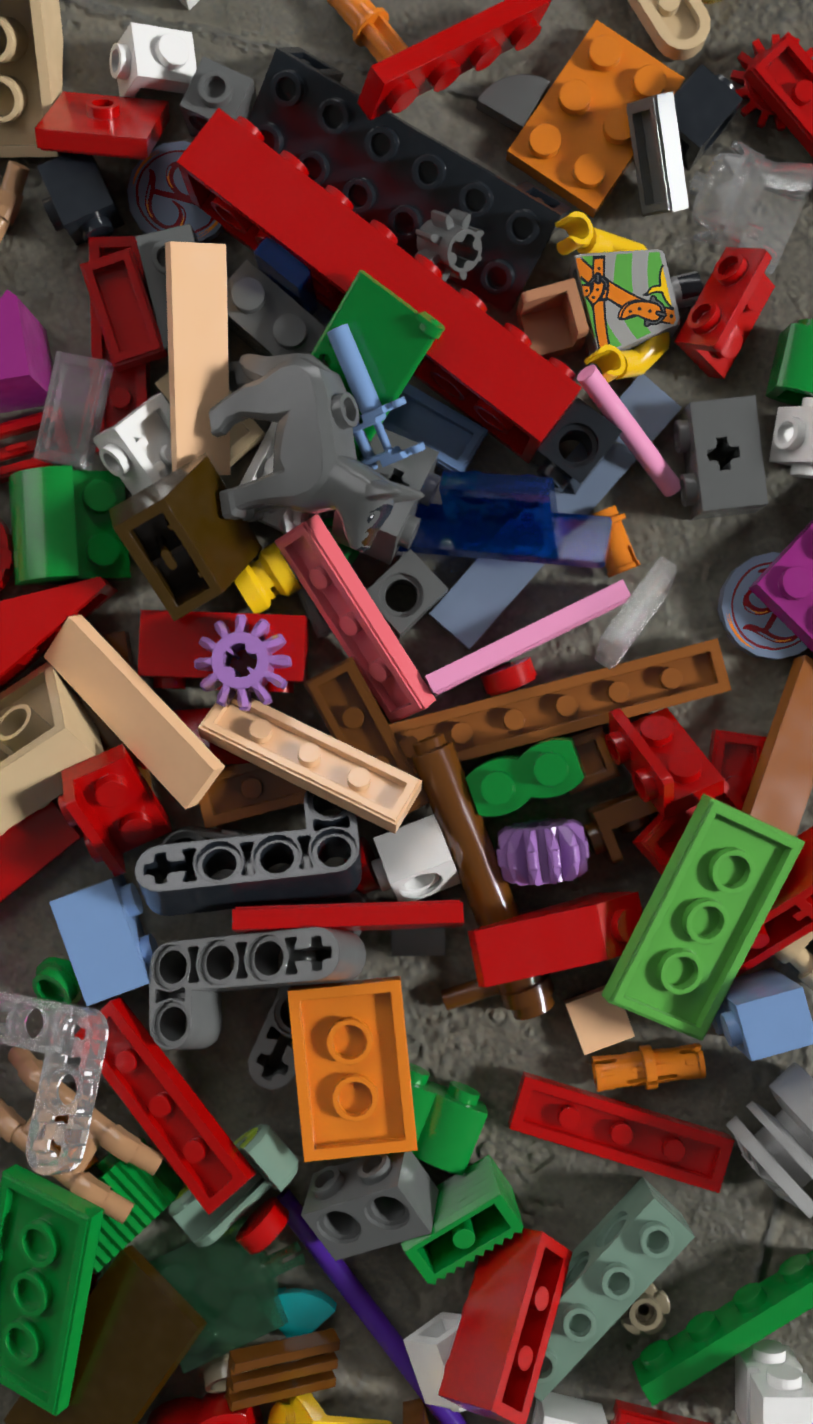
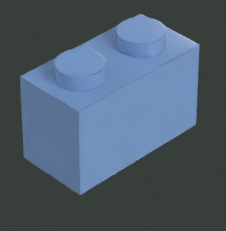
[49,874,158,1006]
[712,968,813,1061]

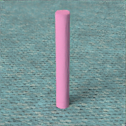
[577,365,681,497]

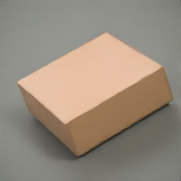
[564,985,635,1055]

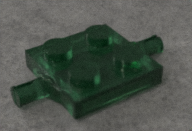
[149,1216,305,1374]

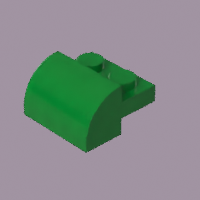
[9,466,131,585]

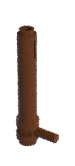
[411,733,555,1020]

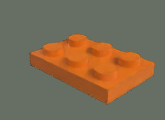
[506,20,685,218]
[287,976,418,1162]

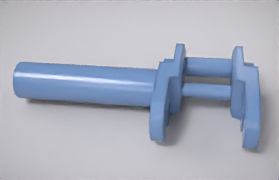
[327,324,426,470]

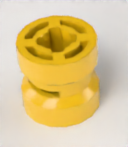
[234,542,302,614]

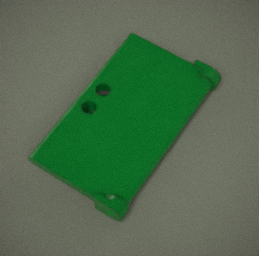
[311,270,445,461]

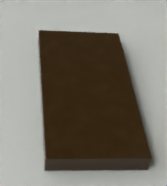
[4,1245,207,1424]

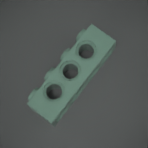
[534,1176,695,1402]

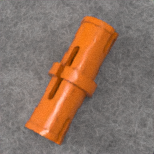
[591,1043,706,1092]

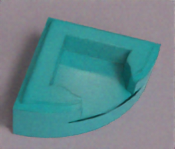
[259,1287,337,1338]

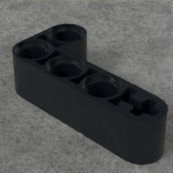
[135,791,362,916]

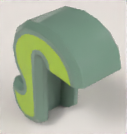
[169,1124,299,1247]

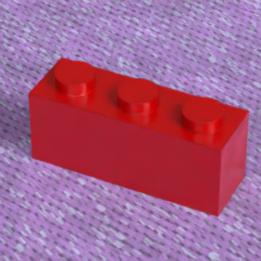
[138,609,310,693]
[438,1228,573,1424]

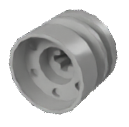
[726,1062,813,1219]

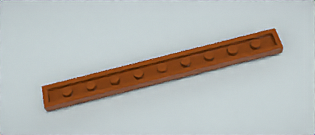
[199,638,732,829]

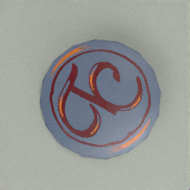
[127,141,225,243]
[717,552,808,660]

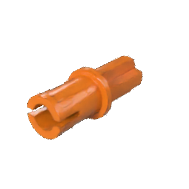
[327,0,408,62]

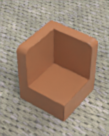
[516,278,589,359]

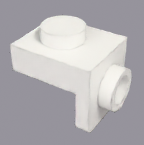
[110,22,197,98]

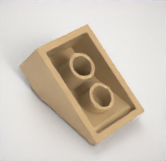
[0,0,63,158]

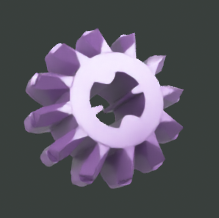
[194,614,292,711]
[496,817,590,886]

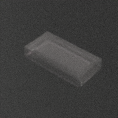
[33,351,114,472]
[594,556,678,669]

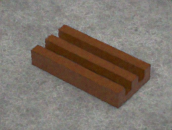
[225,1328,340,1412]

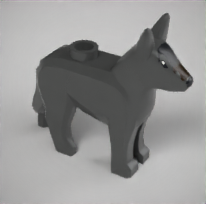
[209,353,424,552]

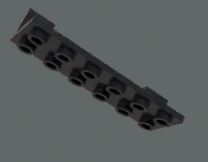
[248,47,572,312]

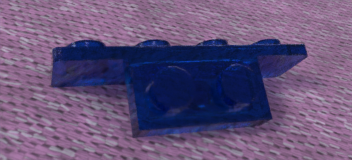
[398,471,612,568]

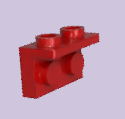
[674,247,775,379]
[605,708,724,819]
[58,744,172,877]

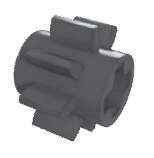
[414,208,484,282]

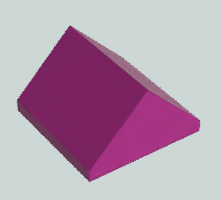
[0,289,59,414]

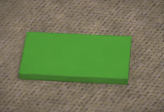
[601,793,805,1041]

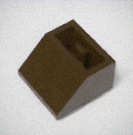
[109,453,263,621]

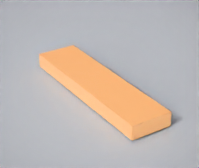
[165,241,231,475]
[43,615,225,809]
[198,692,422,834]

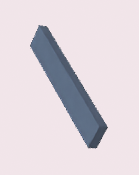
[429,374,682,650]

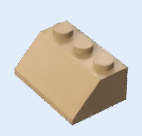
[0,662,104,836]

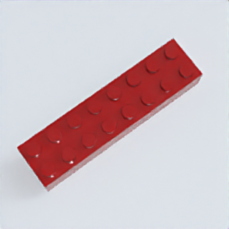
[176,108,582,464]

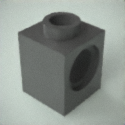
[180,56,257,137]
[367,549,448,638]

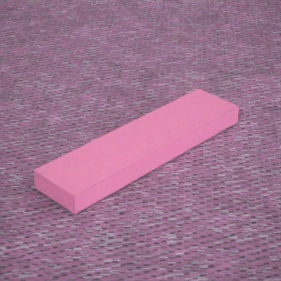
[424,579,631,696]

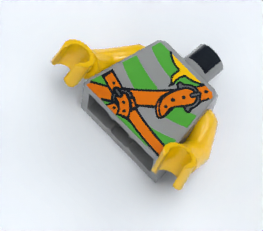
[555,211,703,383]

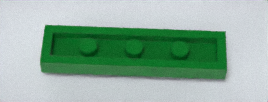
[632,1250,813,1407]

